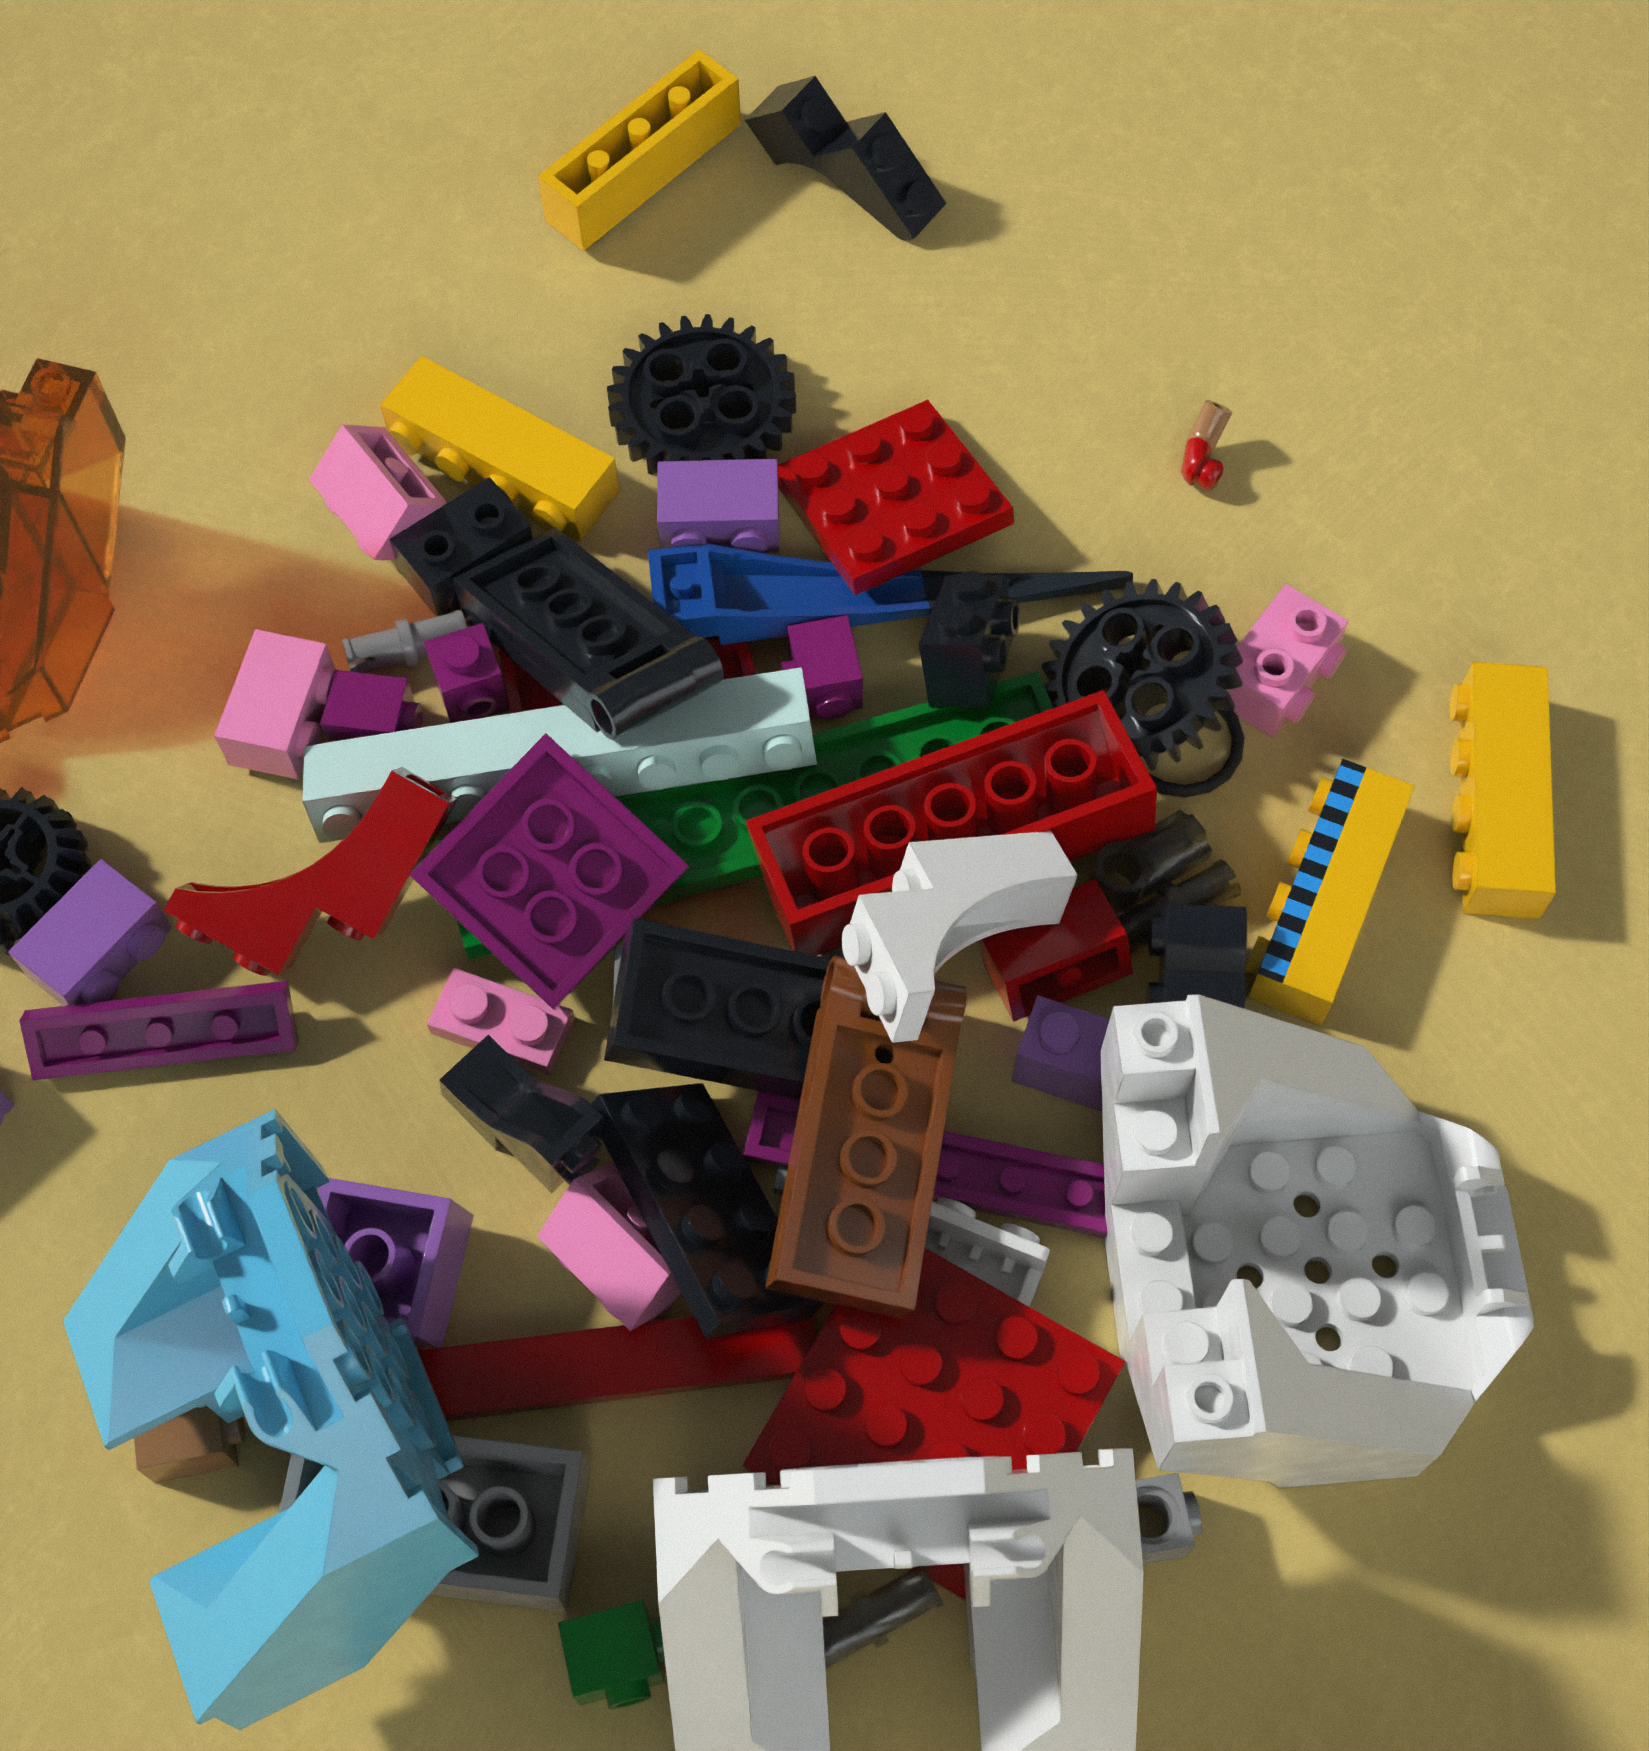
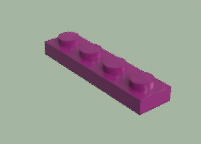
[19,981,298,1081]

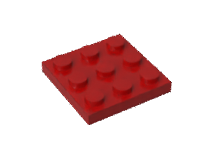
[777,399,1014,596]

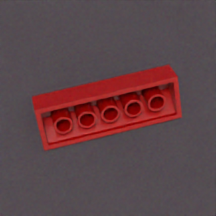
[745,690,1157,956]

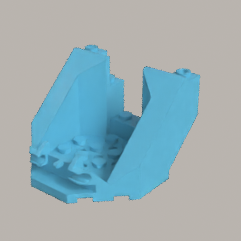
[63,1109,479,1730]

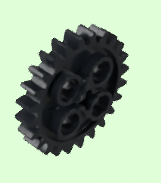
[607,314,797,475]
[1041,579,1243,771]

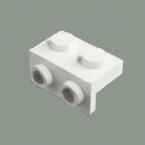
[925,1198,1050,1307]

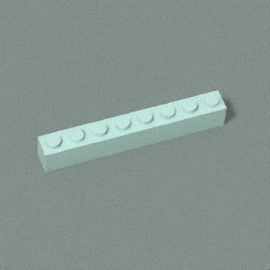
[302,667,817,843]

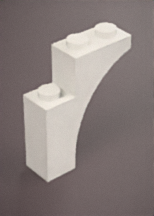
[842,831,1078,1043]

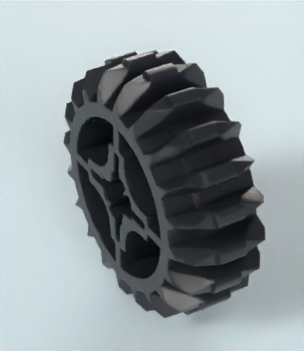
[0,787,92,956]

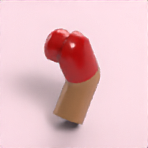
[1181,400,1233,490]

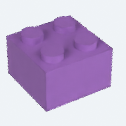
[318,1178,474,1348]

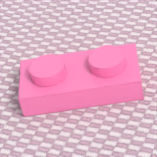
[427,968,575,1076]

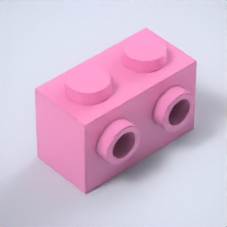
[309,424,447,561]
[1226,583,1349,738]
[214,629,337,780]
[537,1162,681,1331]

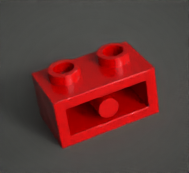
[979,879,1133,1022]

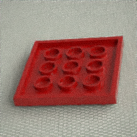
[742,1248,1126,1601]

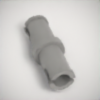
[342,609,467,673]

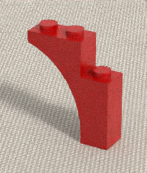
[163,767,459,976]

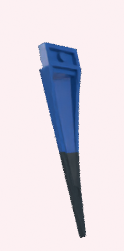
[648,544,1133,645]

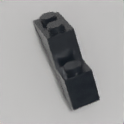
[744,76,947,240]
[439,1034,603,1194]

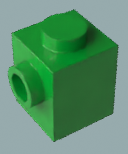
[558,1600,665,1709]

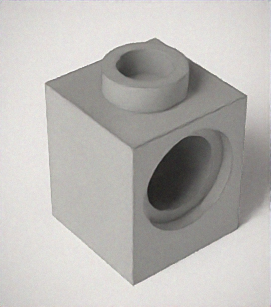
[1136,1473,1202,1565]

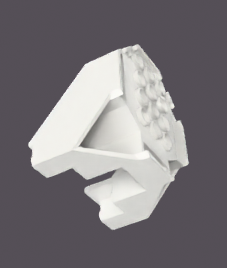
[1100,994,1534,1488]
[653,1448,1144,1751]

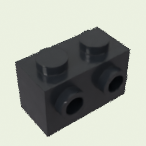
[389,477,533,617]
[919,571,1020,708]

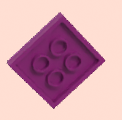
[409,733,689,1011]

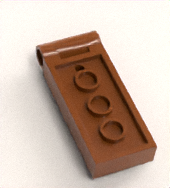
[765,955,967,1318]

